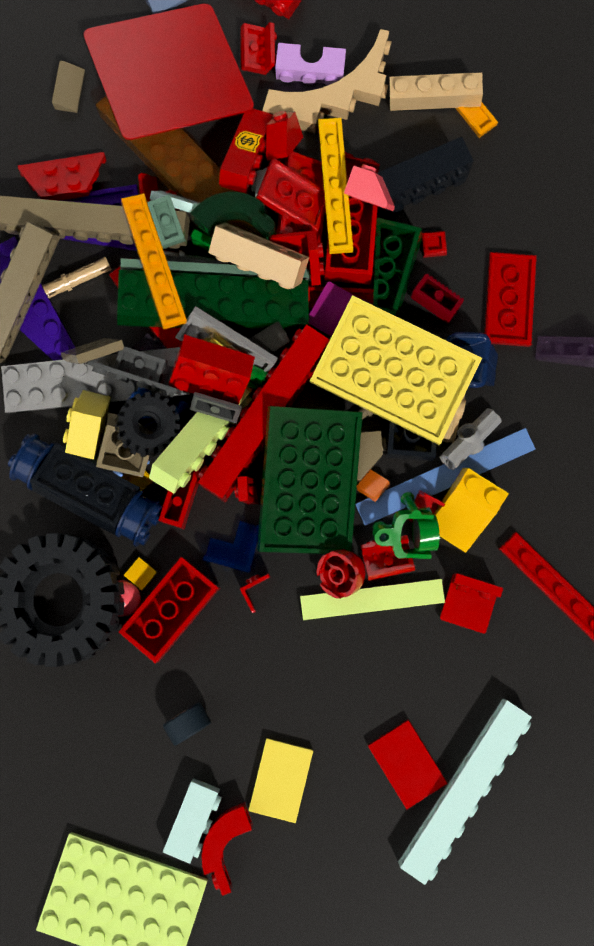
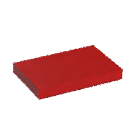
[255,158,326,233]
[367,720,448,810]

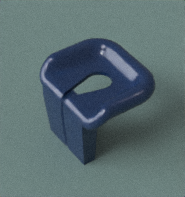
[446,332,498,388]

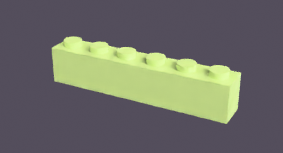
[149,387,253,494]

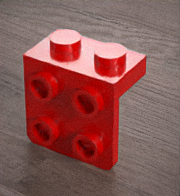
[269,230,325,286]

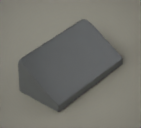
[190,392,242,423]

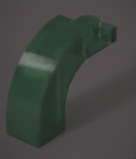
[190,192,275,240]

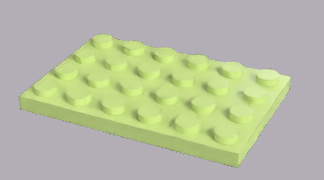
[36,832,208,946]

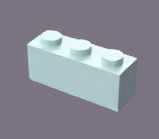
[163,778,222,864]

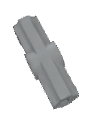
[439,408,502,471]

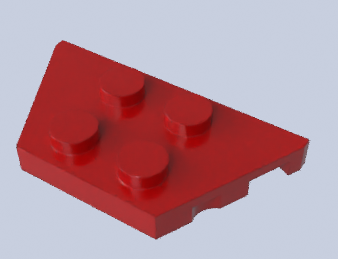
[18,152,106,201]

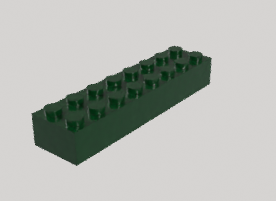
[117,270,309,334]

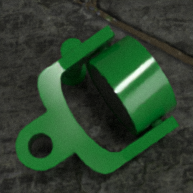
[372,492,440,559]

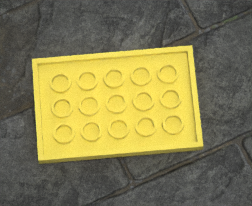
[310,295,482,445]

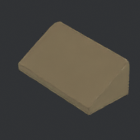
[52,61,85,113]

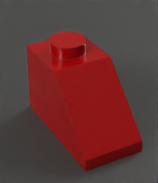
[266,110,303,161]

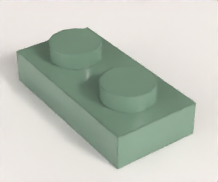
[147,194,186,249]

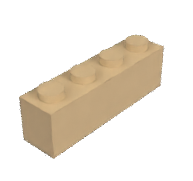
[390,72,483,111]
[208,223,309,289]

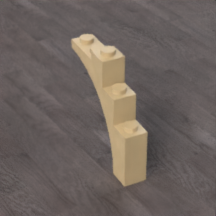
[263,29,392,134]

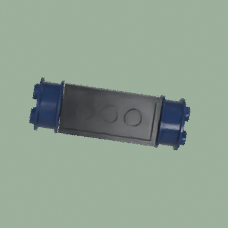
[8,433,162,547]

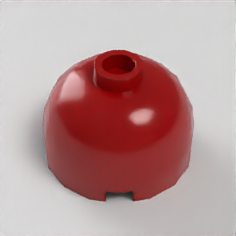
[316,549,366,599]

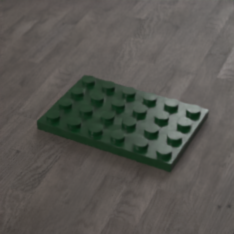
[257,406,363,554]

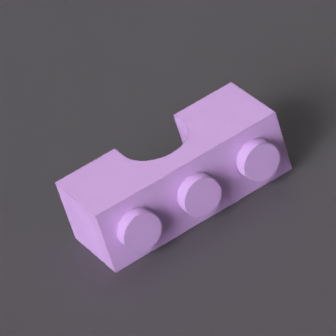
[275,43,346,86]

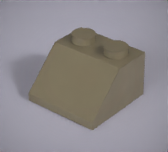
[96,412,153,477]

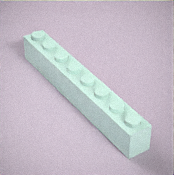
[398,699,532,885]

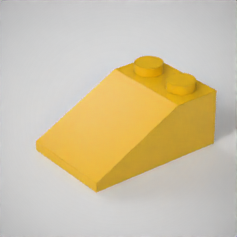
[434,468,509,553]

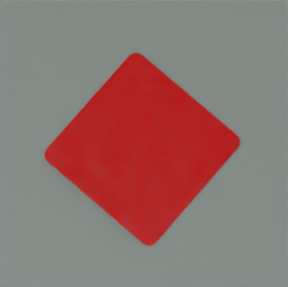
[84,4,254,140]

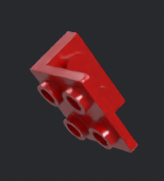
[440,573,503,634]

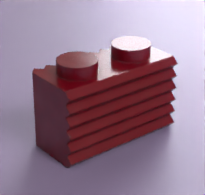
[411,274,464,324]

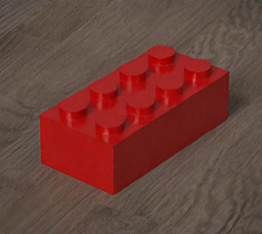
[324,196,378,284]
[119,557,220,664]

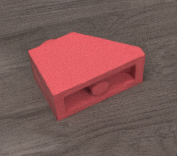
[344,164,395,211]

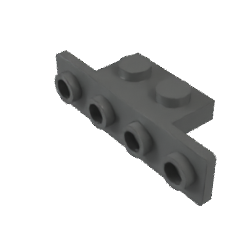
[86,346,182,398]

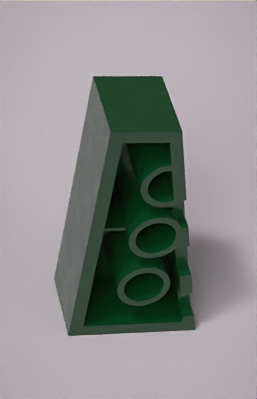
[373,218,422,318]

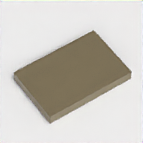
[61,338,124,364]

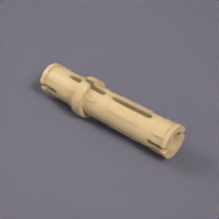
[42,257,112,299]

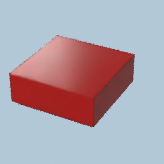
[422,231,447,258]

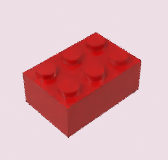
[168,334,255,405]

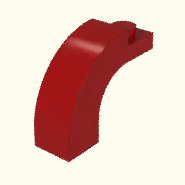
[202,802,253,896]

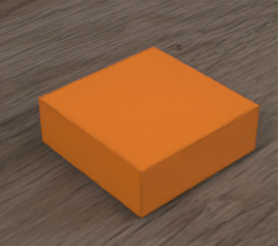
[357,470,390,502]

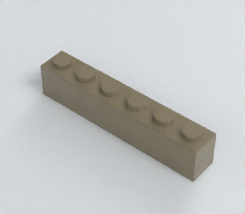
[0,222,61,363]

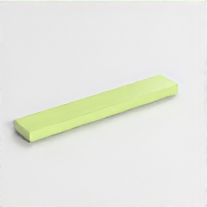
[300,579,445,620]

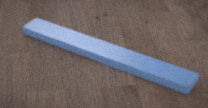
[355,428,535,526]

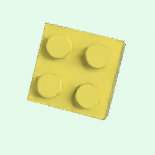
[63,390,111,459]

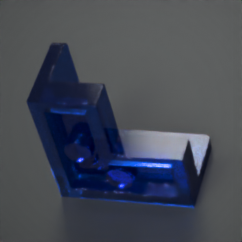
[203,521,259,573]

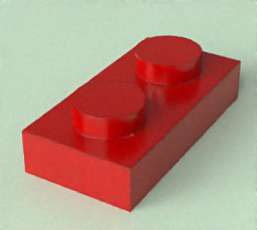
[234,476,259,505]

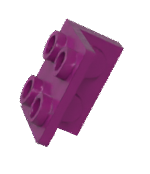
[309,281,370,337]

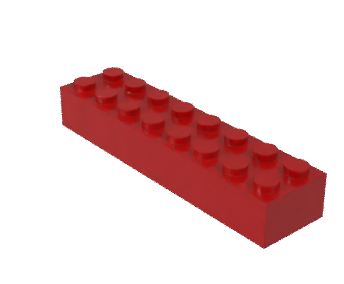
[198,324,330,503]

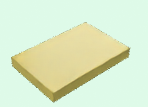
[249,738,313,823]

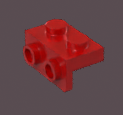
[241,22,277,75]
[361,535,415,581]

